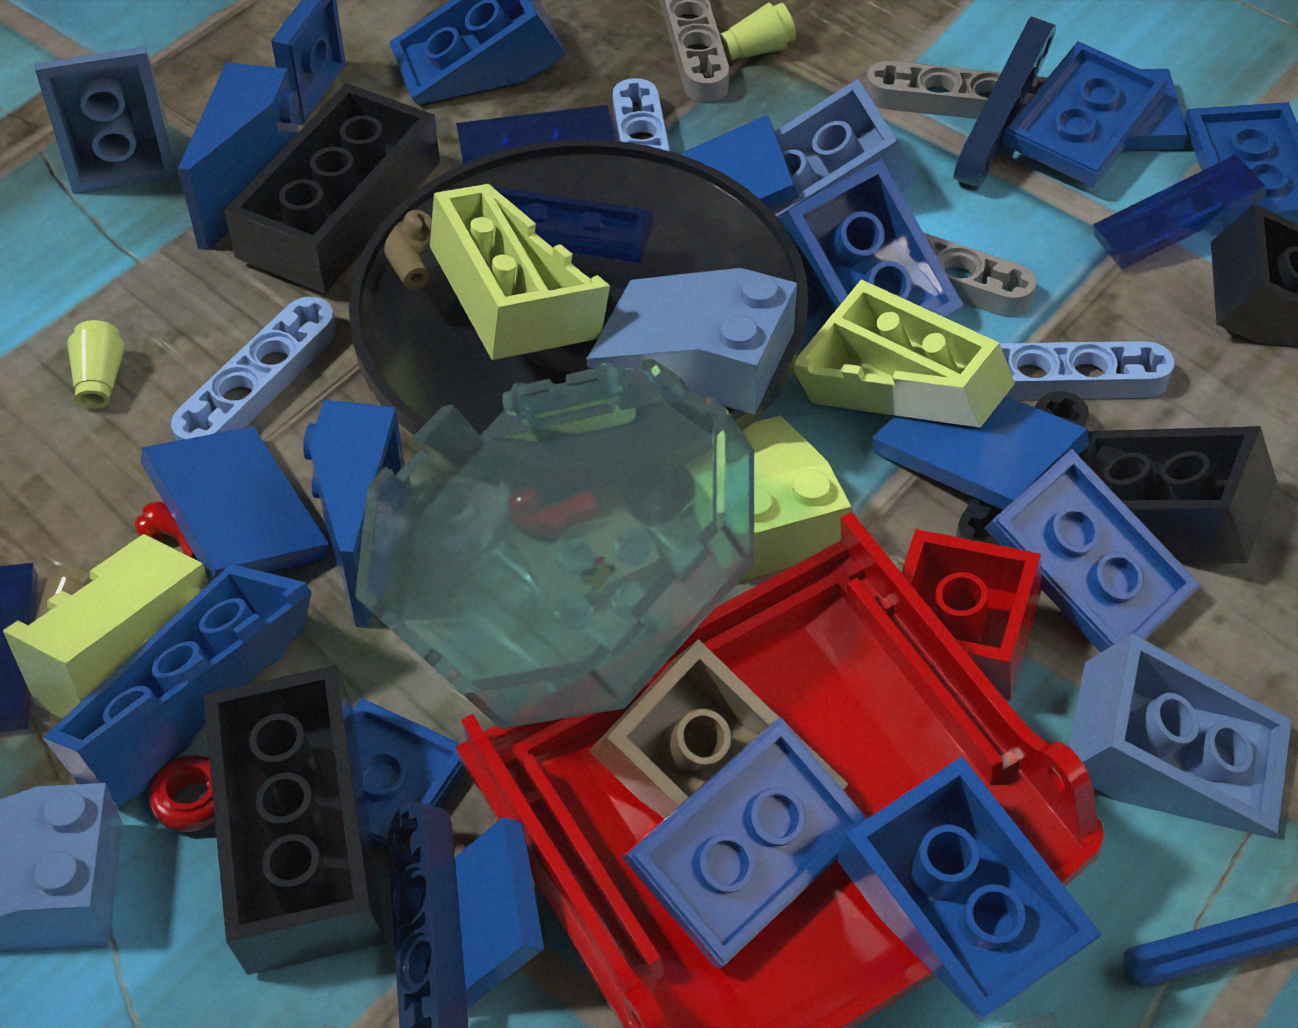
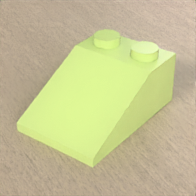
[679,415,851,584]

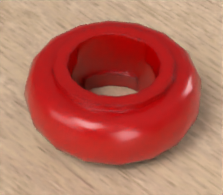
[149,755,215,833]

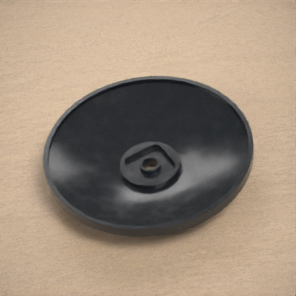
[349,139,809,484]

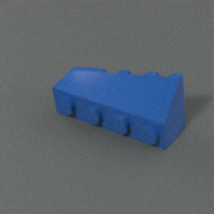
[42,564,312,809]

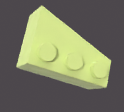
[430,184,610,360]
[794,279,1015,427]
[3,534,209,719]

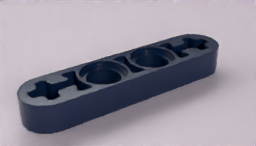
[953,16,1056,188]
[388,800,468,1028]

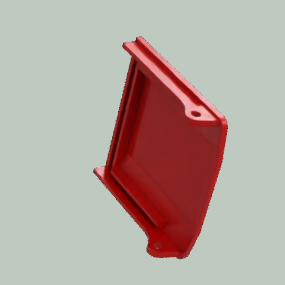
[455,512,1104,1028]

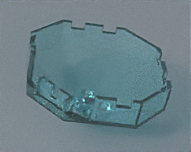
[355,359,755,729]

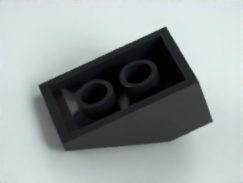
[1211,203,1298,348]
[1078,426,1277,564]

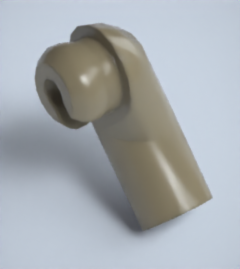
[384,210,432,290]

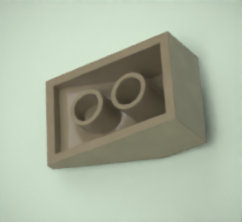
[589,639,848,819]

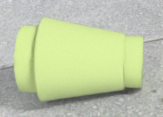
[720,3,796,62]
[67,320,125,409]

